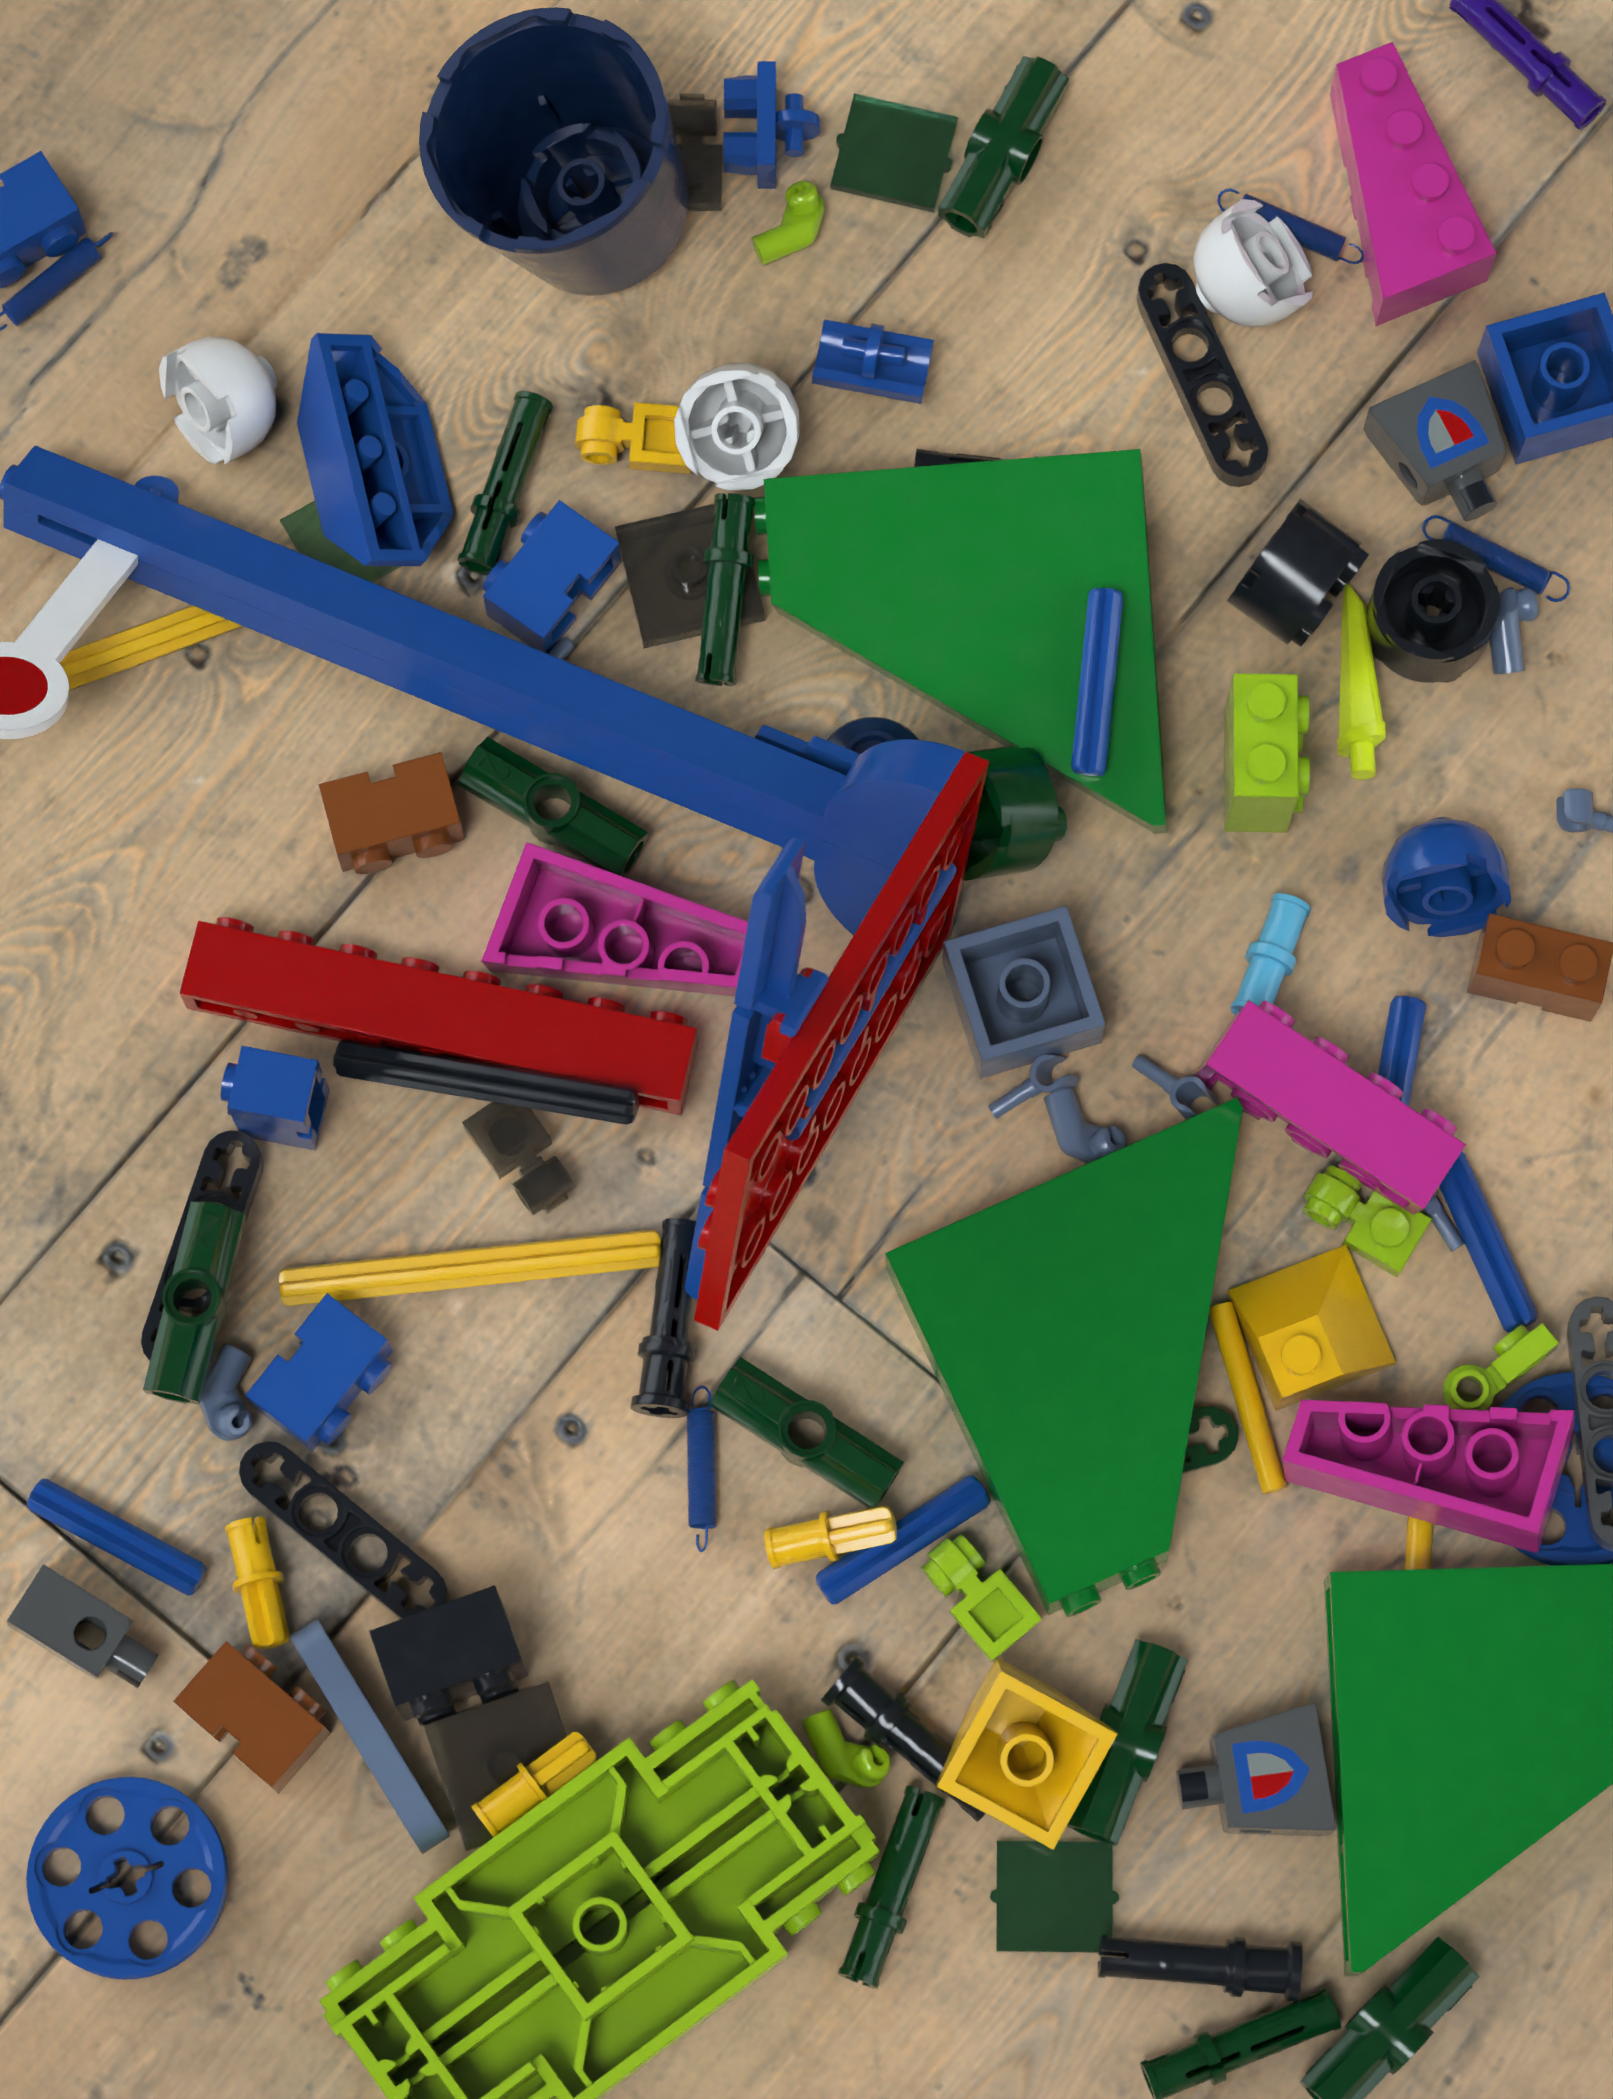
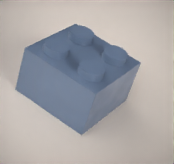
[942,906,1105,1079]

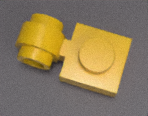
[575,402,691,474]

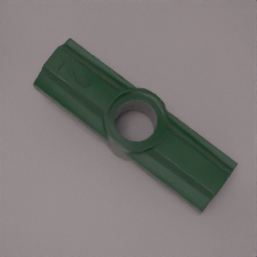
[938,56,1070,238]
[458,737,649,877]
[143,1201,247,1405]
[709,1357,904,1508]
[1066,1639,1188,1846]
[1299,1937,1479,2099]

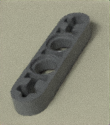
[1567,1297,1613,1551]

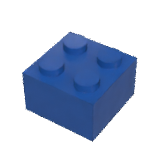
[1477,292,1613,465]

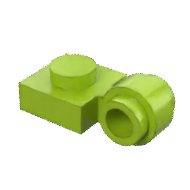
[1302,1165,1432,1277]
[1443,1323,1559,1411]
[921,1534,1042,1663]

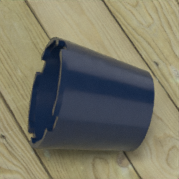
[419,7,689,295]

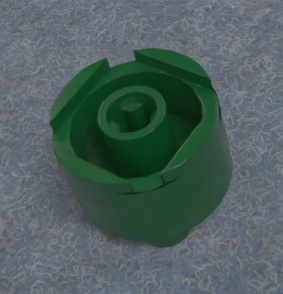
[963,746,1067,881]

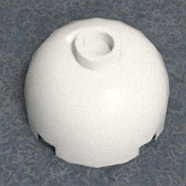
[1194,199,1313,327]
[159,337,277,464]
[674,362,800,491]

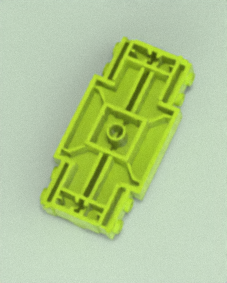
[319,1679,880,2099]

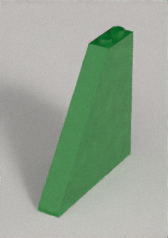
[754,449,1167,834]
[885,1098,1243,1617]
[1324,1564,1613,1976]

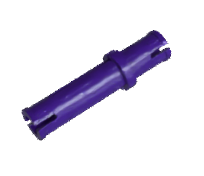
[1449,0,1606,130]

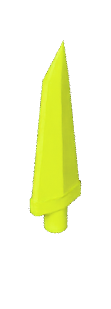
[1337,583,1386,780]

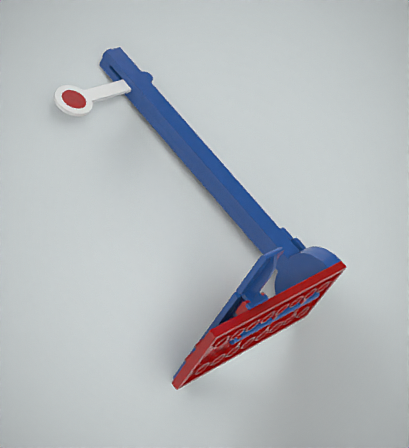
[0,445,989,1331]

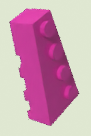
[1330,42,1496,326]
[481,842,748,997]
[1194,1000,1466,1215]
[1282,1400,1574,1553]

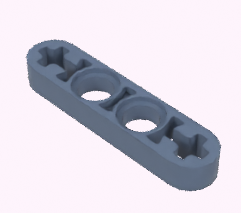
[289,1619,450,1854]

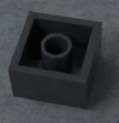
[369,1585,528,1726]

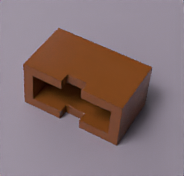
[319,752,464,874]
[1467,913,1613,1022]
[173,1641,331,1794]

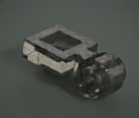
[668,93,723,211]
[462,1102,576,1216]

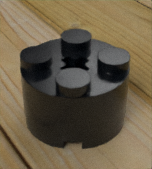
[1227,498,1369,647]
[1366,539,1500,683]

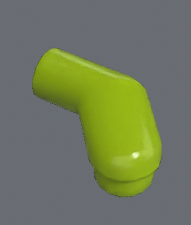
[751,181,825,266]
[802,1709,891,1788]

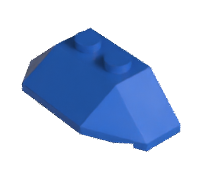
[297,333,454,566]

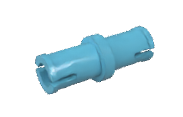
[1230,893,1311,1014]

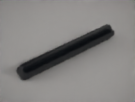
[333,1039,640,1125]

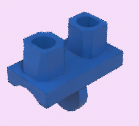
[723,61,821,189]
[812,320,934,404]

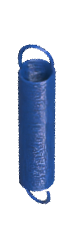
[1217,189,1364,264]
[0,232,113,331]
[1422,515,1570,602]
[686,1385,717,1552]

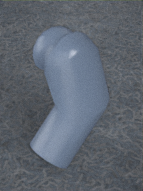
[1489,587,1538,674]

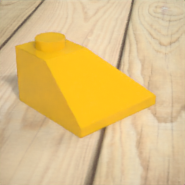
[1227,1245,1396,1411]
[936,1657,1117,1850]

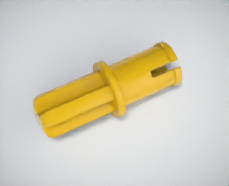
[764,1505,897,1569]
[224,1516,290,1650]
[471,1731,598,1838]

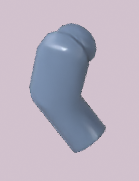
[1044,1088,1127,1164]
[200,1343,252,1441]

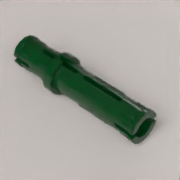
[457,391,553,576]
[695,493,755,686]
[838,1786,946,1989]
[1140,1988,1341,2099]

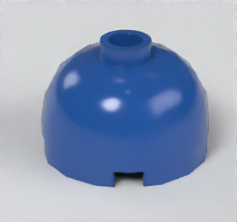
[1382,817,1511,937]

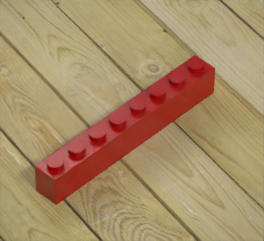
[180,917,698,1116]

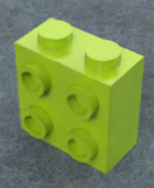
[1224,673,1310,833]

